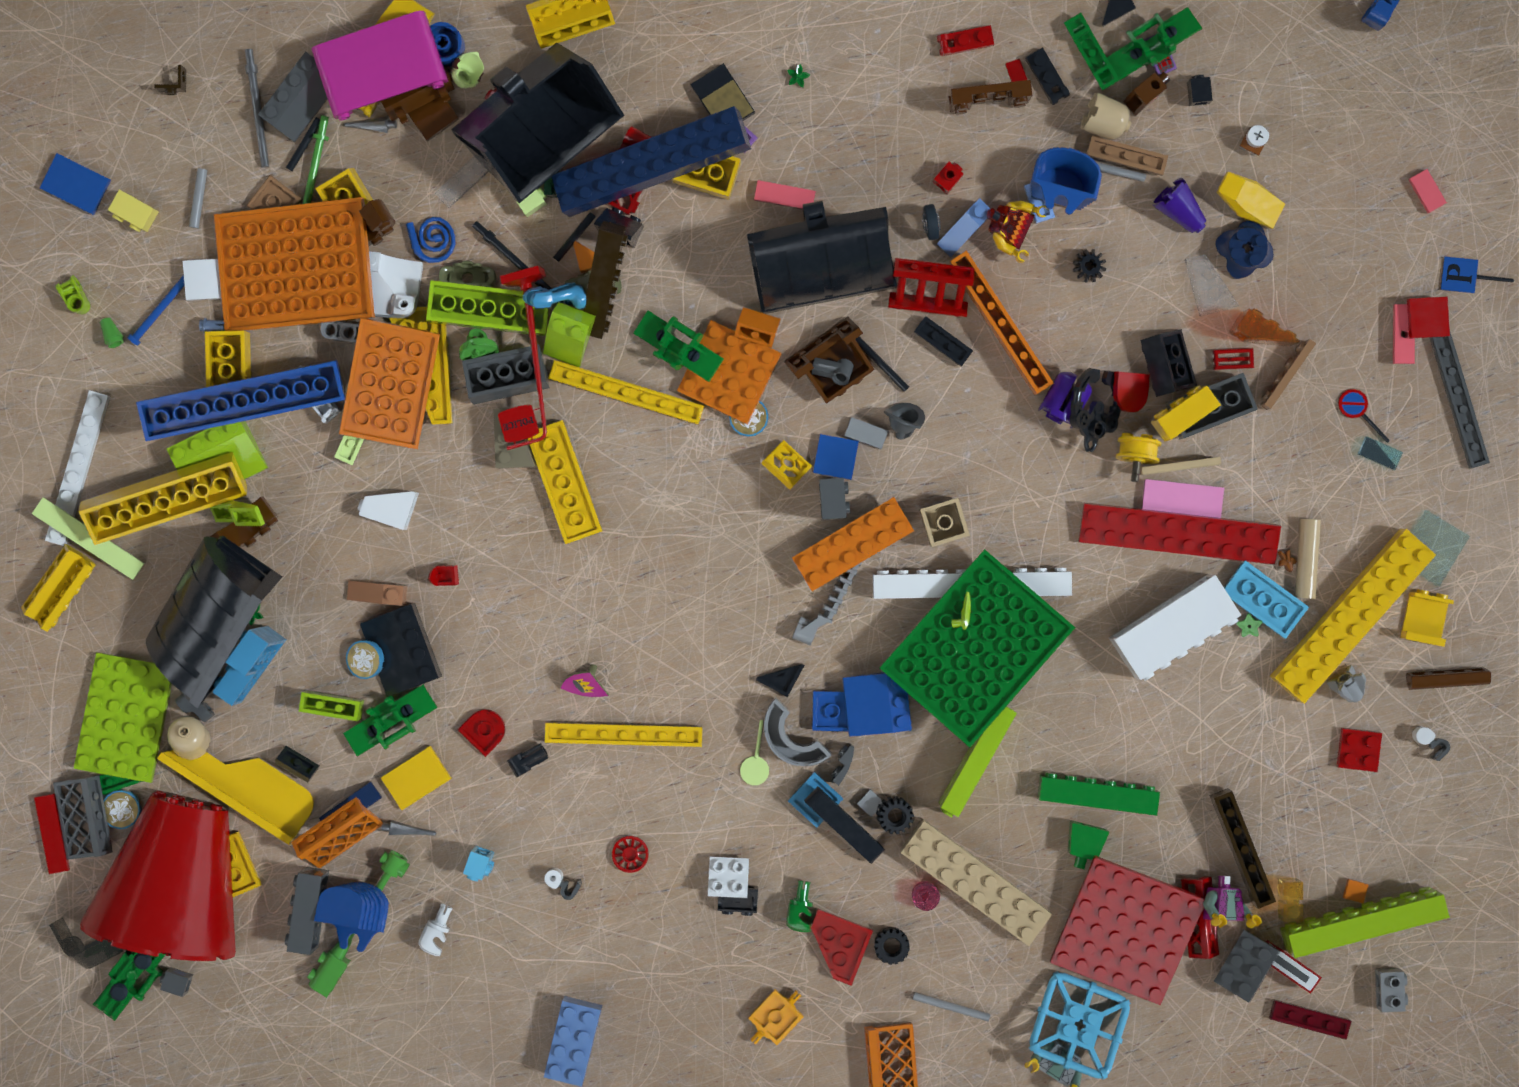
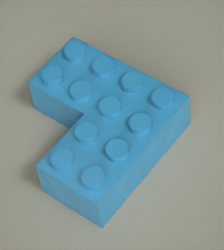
[213,626,287,706]

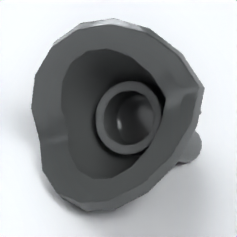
[884,403,925,440]

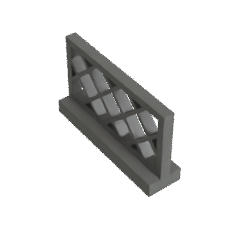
[53,775,113,860]

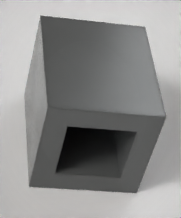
[160,967,194,997]

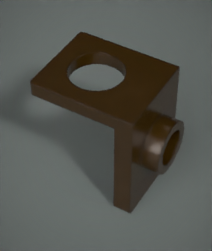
[154,65,186,95]

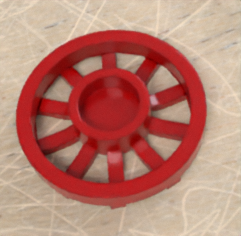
[612,836,649,873]

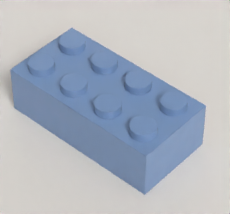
[544,996,602,1087]

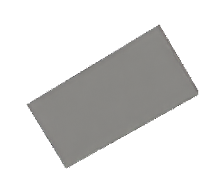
[845,417,888,449]

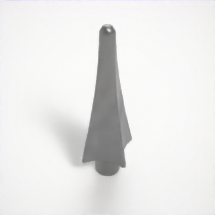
[344,116,397,133]
[382,820,436,836]

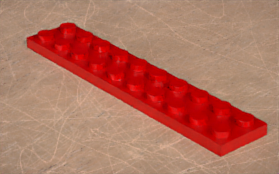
[1078,502,1282,565]

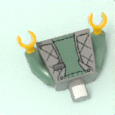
[1024,1040,1082,1087]

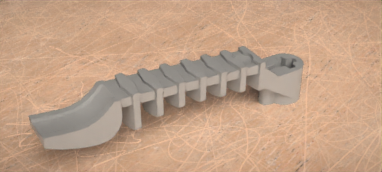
[792,562,862,646]

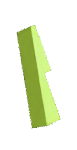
[210,500,265,526]

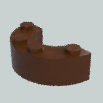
[359,199,396,247]
[210,497,278,548]

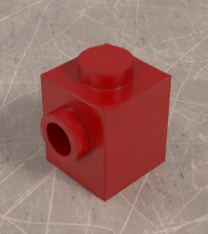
[932,161,964,194]

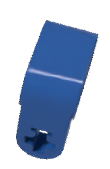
[1361,0,1400,31]

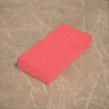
[1408,169,1447,213]

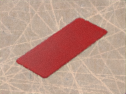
[1005,59,1028,82]

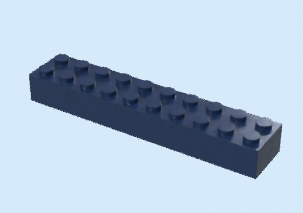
[552,106,752,217]

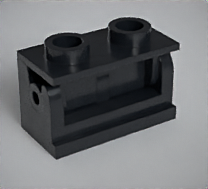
[717,886,758,916]

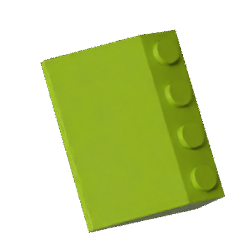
[167,421,268,479]

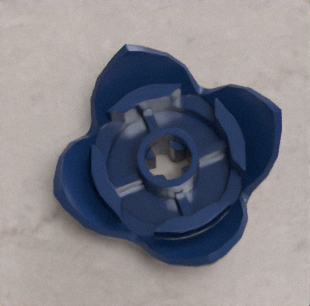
[1215,221,1274,279]

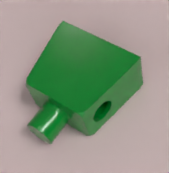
[1068,820,1109,869]

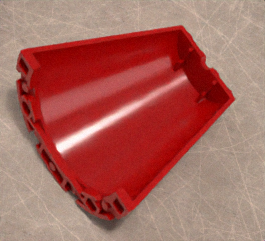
[80,790,236,961]

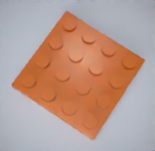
[677,320,782,425]

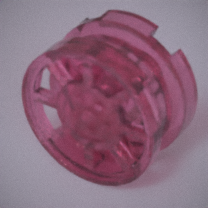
[911,881,940,911]

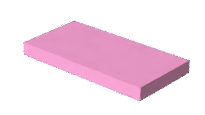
[1141,479,1224,518]

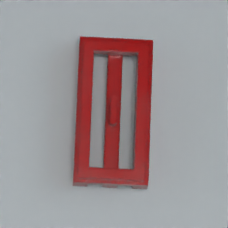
[1213,348,1254,370]

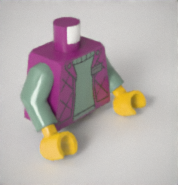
[1203,876,1262,928]

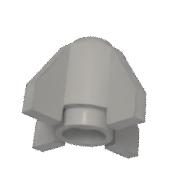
[1327,665,1366,703]

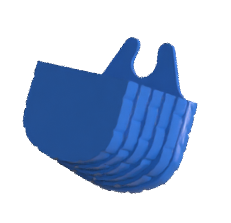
[1030,147,1102,215]
[314,882,389,952]

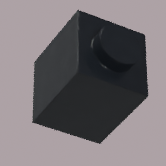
[1187,75,1213,106]

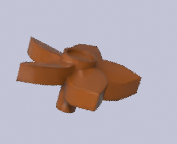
[1278,549,1297,572]

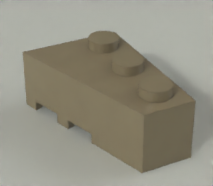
[493,408,537,469]

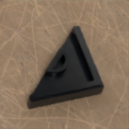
[1102,0,1136,27]
[756,664,805,697]

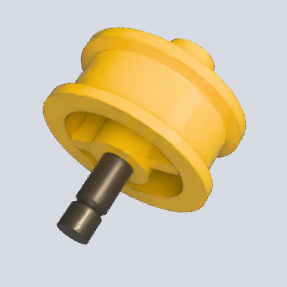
[1115,433,1162,482]

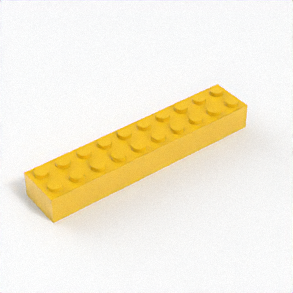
[1270,529,1436,704]

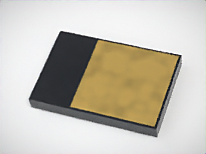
[690,63,755,121]

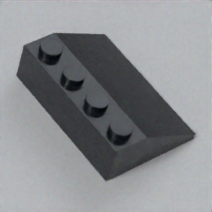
[360,603,442,697]

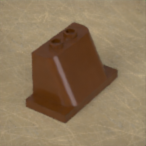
[784,316,875,404]

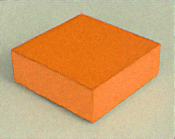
[1343,879,1368,903]

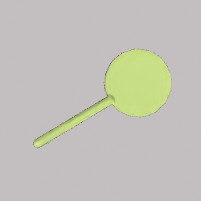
[740,720,769,785]

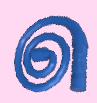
[406,217,456,263]

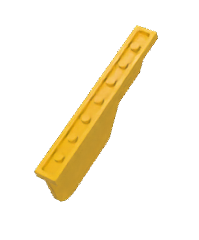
[157,750,314,845]

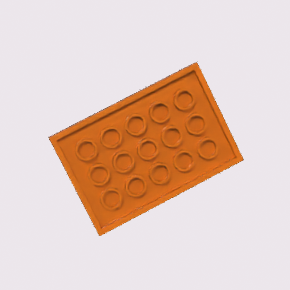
[339,317,440,450]

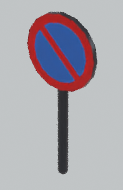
[1338,389,1390,443]

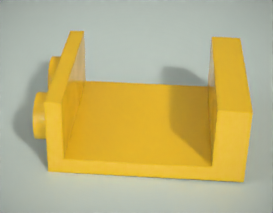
[1400,589,1454,647]

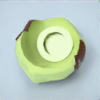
[451,51,484,89]

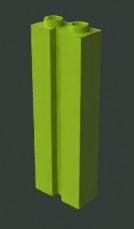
[938,706,1017,818]

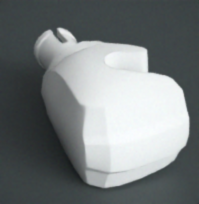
[418,904,453,956]

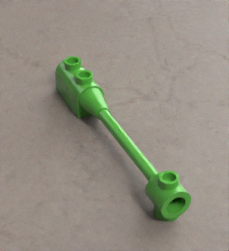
[307,850,410,998]

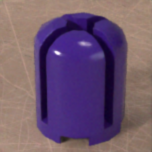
[1038,372,1092,428]

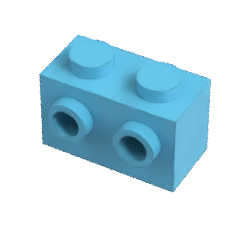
[463,846,495,881]

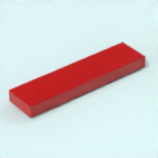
[34,793,70,874]

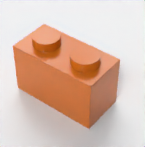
[734,307,781,348]

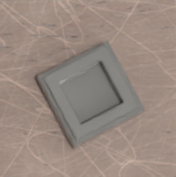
[857,789,883,817]

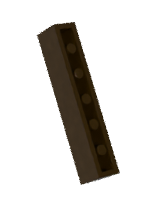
[583,221,628,339]
[1209,788,1276,909]

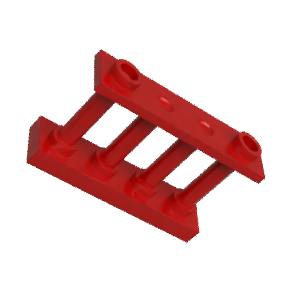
[888,258,974,317]

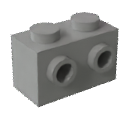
[1375,968,1408,1012]

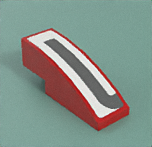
[1266,940,1322,994]

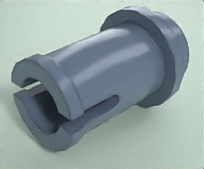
[199,318,225,333]

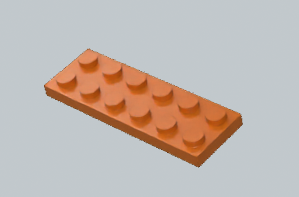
[792,497,914,591]

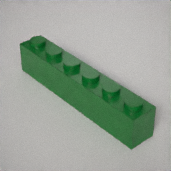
[1037,772,1160,816]

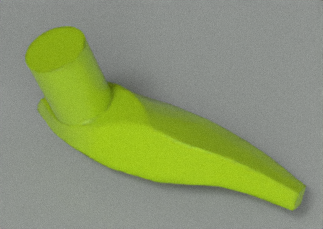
[952,592,971,630]

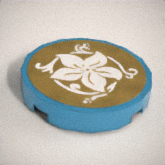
[729,401,768,437]
[346,640,384,679]
[104,789,142,829]

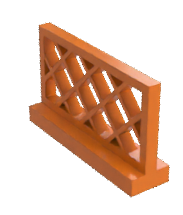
[291,797,383,869]
[864,1023,918,1087]

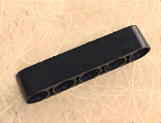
[804,786,885,864]

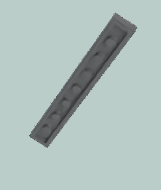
[1429,332,1490,469]

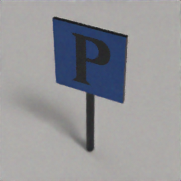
[1440,256,1514,293]

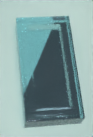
[1357,436,1403,470]

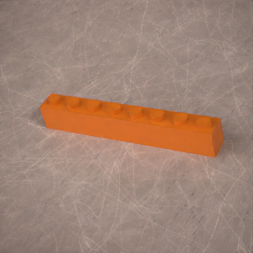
[949,250,1054,395]

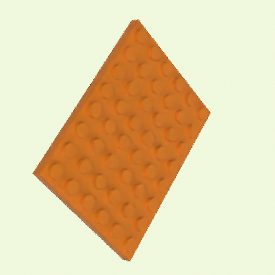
[214,197,375,331]

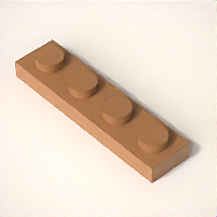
[1086,136,1168,176]
[1260,339,1316,410]

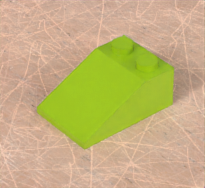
[543,302,596,368]

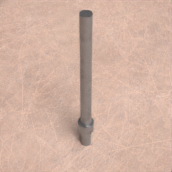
[245,49,269,168]

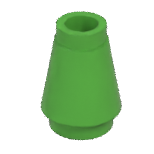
[100,318,124,348]

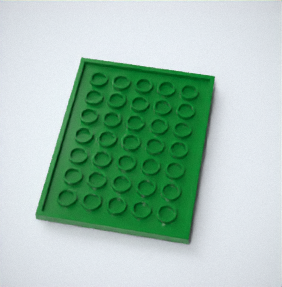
[879,549,1076,748]

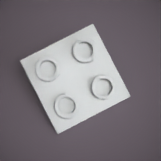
[708,857,749,898]

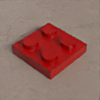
[1337,728,1382,772]

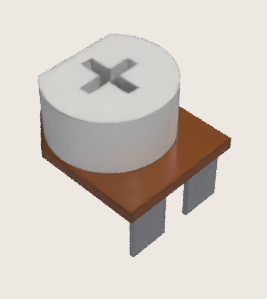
[1239,125,1269,156]

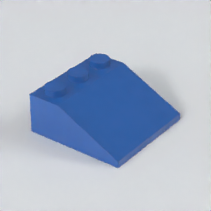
[842,672,912,737]

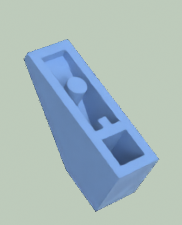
[937,198,994,257]

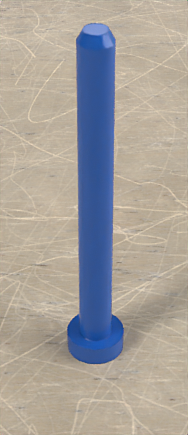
[127,275,185,346]

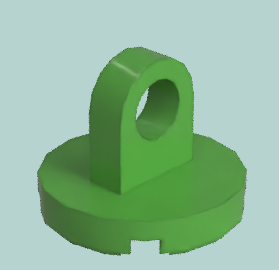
[459,328,499,361]

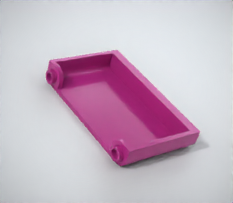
[311,11,448,121]

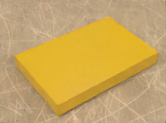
[381,746,452,810]
[229,831,262,897]

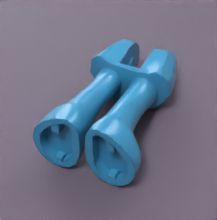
[523,282,586,309]

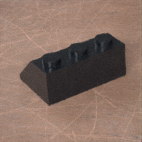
[1140,329,1197,397]

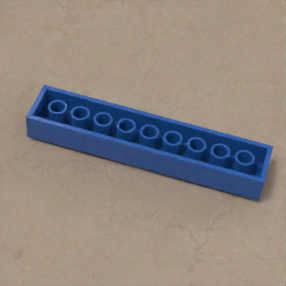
[136,360,346,441]

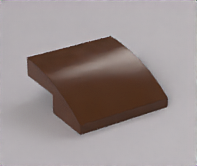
[408,97,459,142]

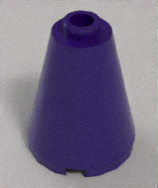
[1153,178,1206,233]

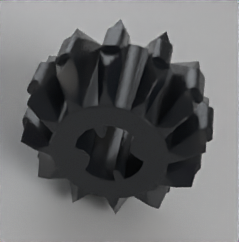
[1073,249,1106,283]

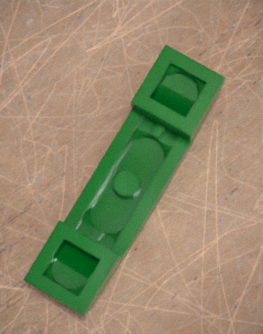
[1064,13,1120,91]

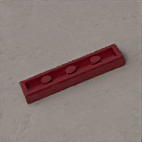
[1269,999,1352,1040]

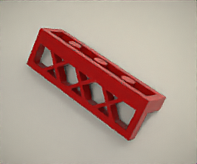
[1181,877,1219,959]

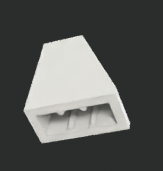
[358,491,419,530]

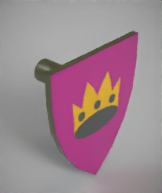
[561,664,609,697]

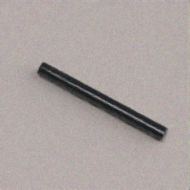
[855,336,909,392]

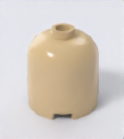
[1080,93,1131,140]
[167,716,211,760]

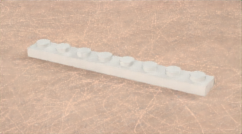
[45,390,110,546]

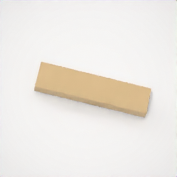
[1139,457,1221,475]

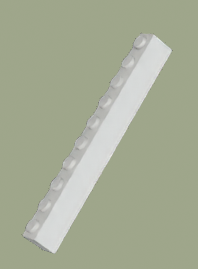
[873,568,1072,599]

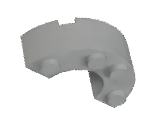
[764,697,831,766]

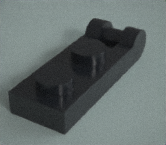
[1025,47,1070,105]

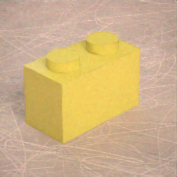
[108,189,159,232]

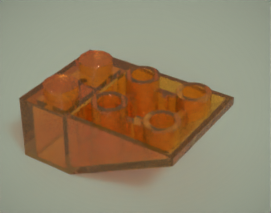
[1229,308,1300,346]

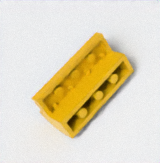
[526,0,615,49]
[21,544,96,632]

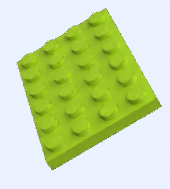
[73,653,172,783]

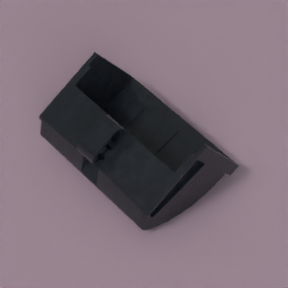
[451,42,625,204]
[747,201,897,314]
[146,536,283,708]

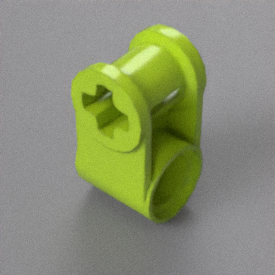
[55,275,90,315]

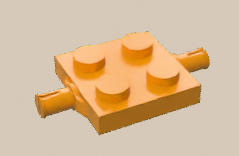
[748,989,804,1045]

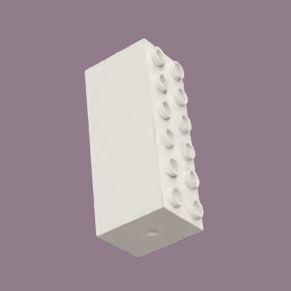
[1109,574,1241,681]

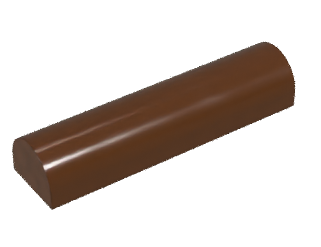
[1406,667,1491,690]

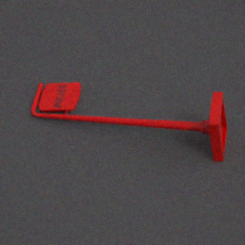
[498,265,547,450]

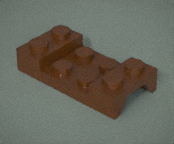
[948,80,1033,115]

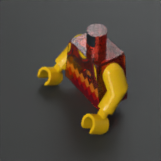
[986,200,1048,263]

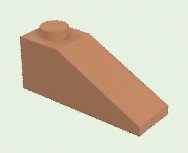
[347,580,408,606]

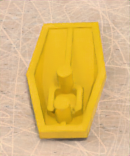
[1217,172,1285,229]

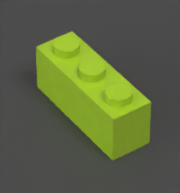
[298,690,364,721]

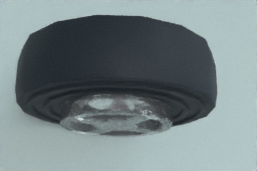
[922,204,941,240]

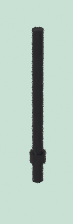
[472,221,564,304]

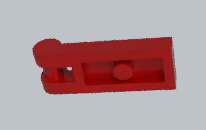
[936,25,995,56]

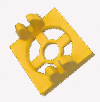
[761,440,812,490]

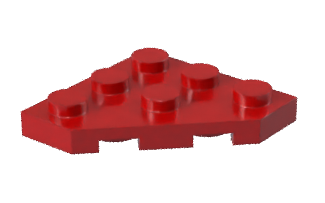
[811,908,873,986]

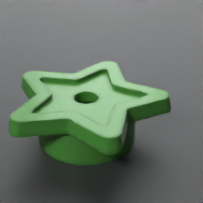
[1236,613,1262,637]

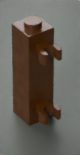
[381,69,455,124]

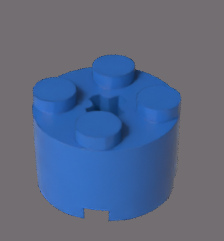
[431,22,465,67]

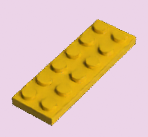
[528,420,603,545]

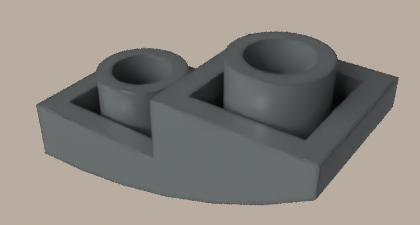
[832,743,854,786]

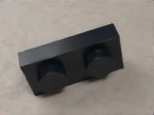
[274,746,320,783]

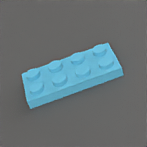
[1224,560,1309,639]

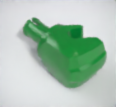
[786,880,813,933]

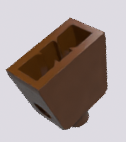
[1123,72,1170,116]

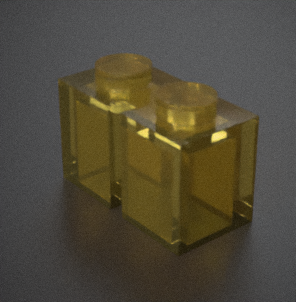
[1278,878,1303,922]

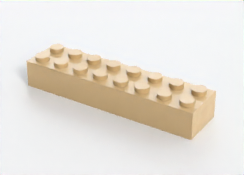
[900,818,1052,946]

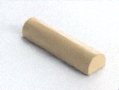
[1295,519,1321,599]

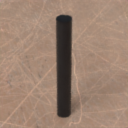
[286,117,320,172]
[553,212,596,262]

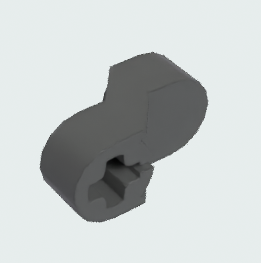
[175,693,215,722]

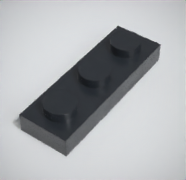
[914,316,973,367]

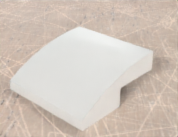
[183,259,222,301]

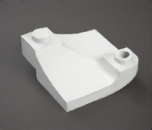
[369,251,423,318]

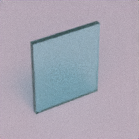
[1412,510,1470,586]

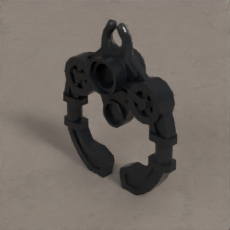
[1069,368,1121,452]

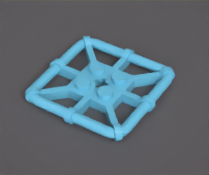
[1029,971,1131,1080]

